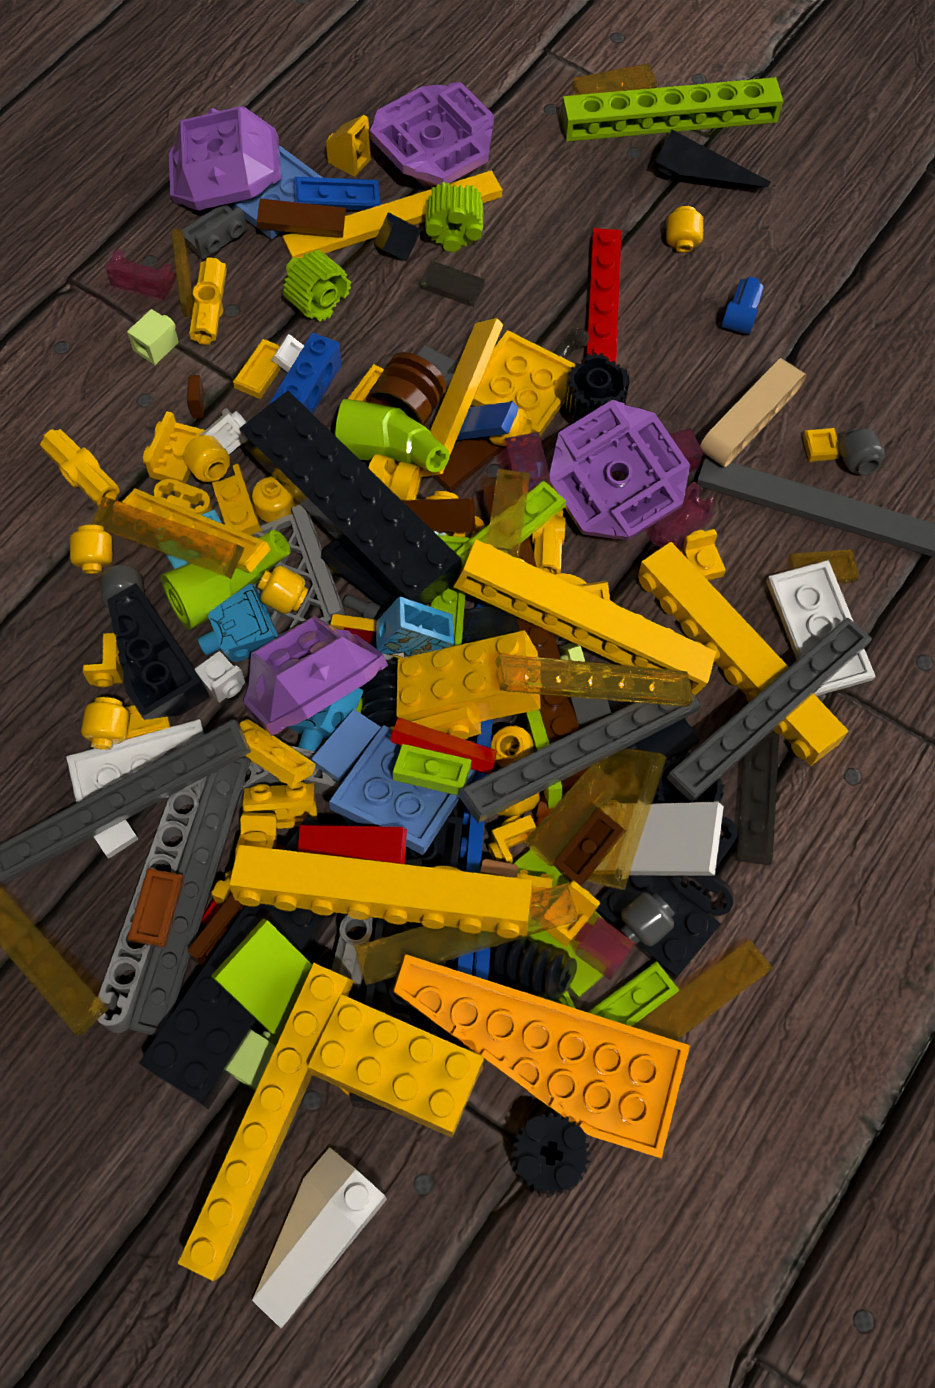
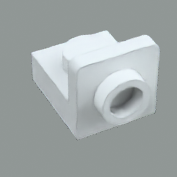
[200,408,246,454]
[194,651,245,703]

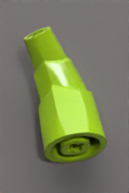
[335,399,450,473]
[161,530,290,630]

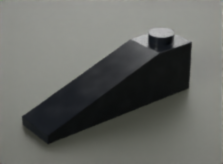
[655,129,771,187]
[107,583,210,720]

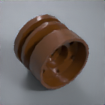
[366,352,446,426]

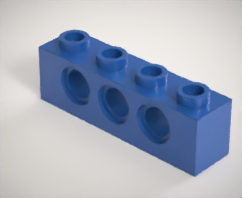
[269,332,342,414]

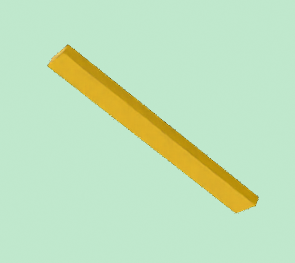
[282,170,503,259]

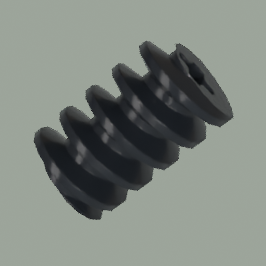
[362,660,398,728]
[494,936,577,1001]

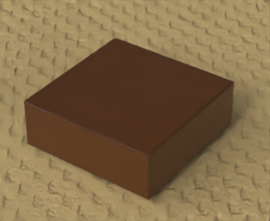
[187,375,205,419]

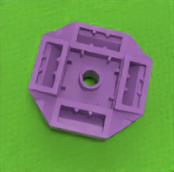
[370,82,494,189]
[169,106,282,210]
[548,400,690,540]
[243,616,388,736]

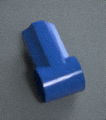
[722,276,764,336]

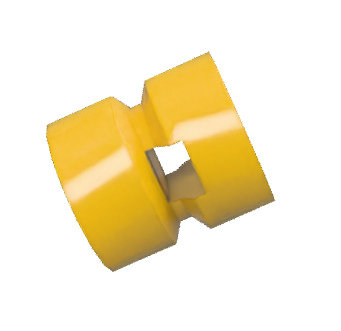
[368,454,420,500]

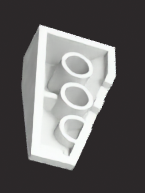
[252,1147,387,1329]

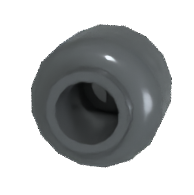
[839,428,885,475]
[100,565,144,609]
[620,892,675,947]

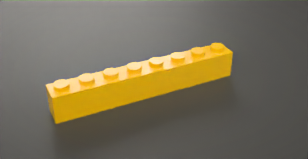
[454,539,716,696]
[638,542,849,766]
[229,845,533,938]
[177,963,354,1281]

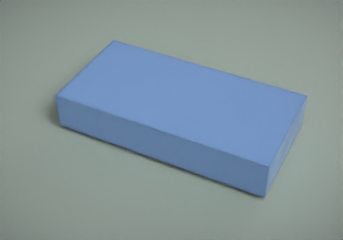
[311,709,381,783]

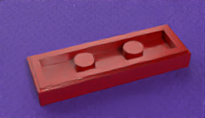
[390,717,497,775]
[298,825,407,864]

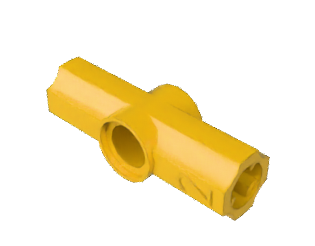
[189,258,227,345]
[40,429,120,507]
[532,483,565,574]

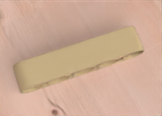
[699,358,806,467]

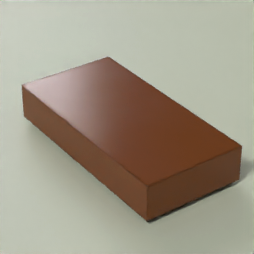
[128,868,185,949]

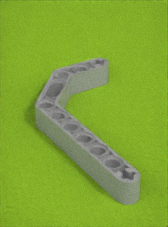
[94,745,353,1033]

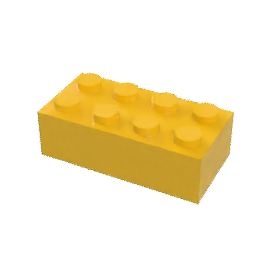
[397,630,541,722]
[307,994,484,1138]

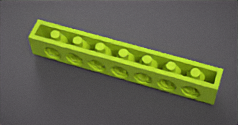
[561,77,784,142]

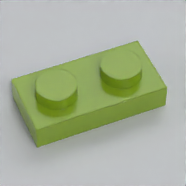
[393,744,471,795]

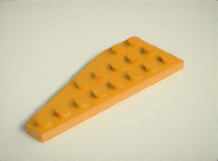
[393,954,690,1159]

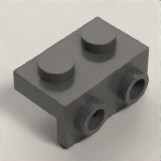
[179,204,247,260]

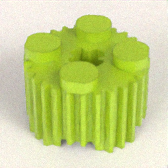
[425,182,483,252]
[283,249,351,322]

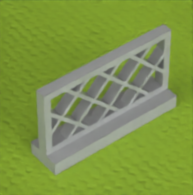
[251,504,346,636]

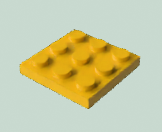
[471,330,575,439]

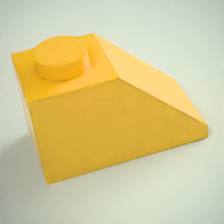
[326,115,371,177]

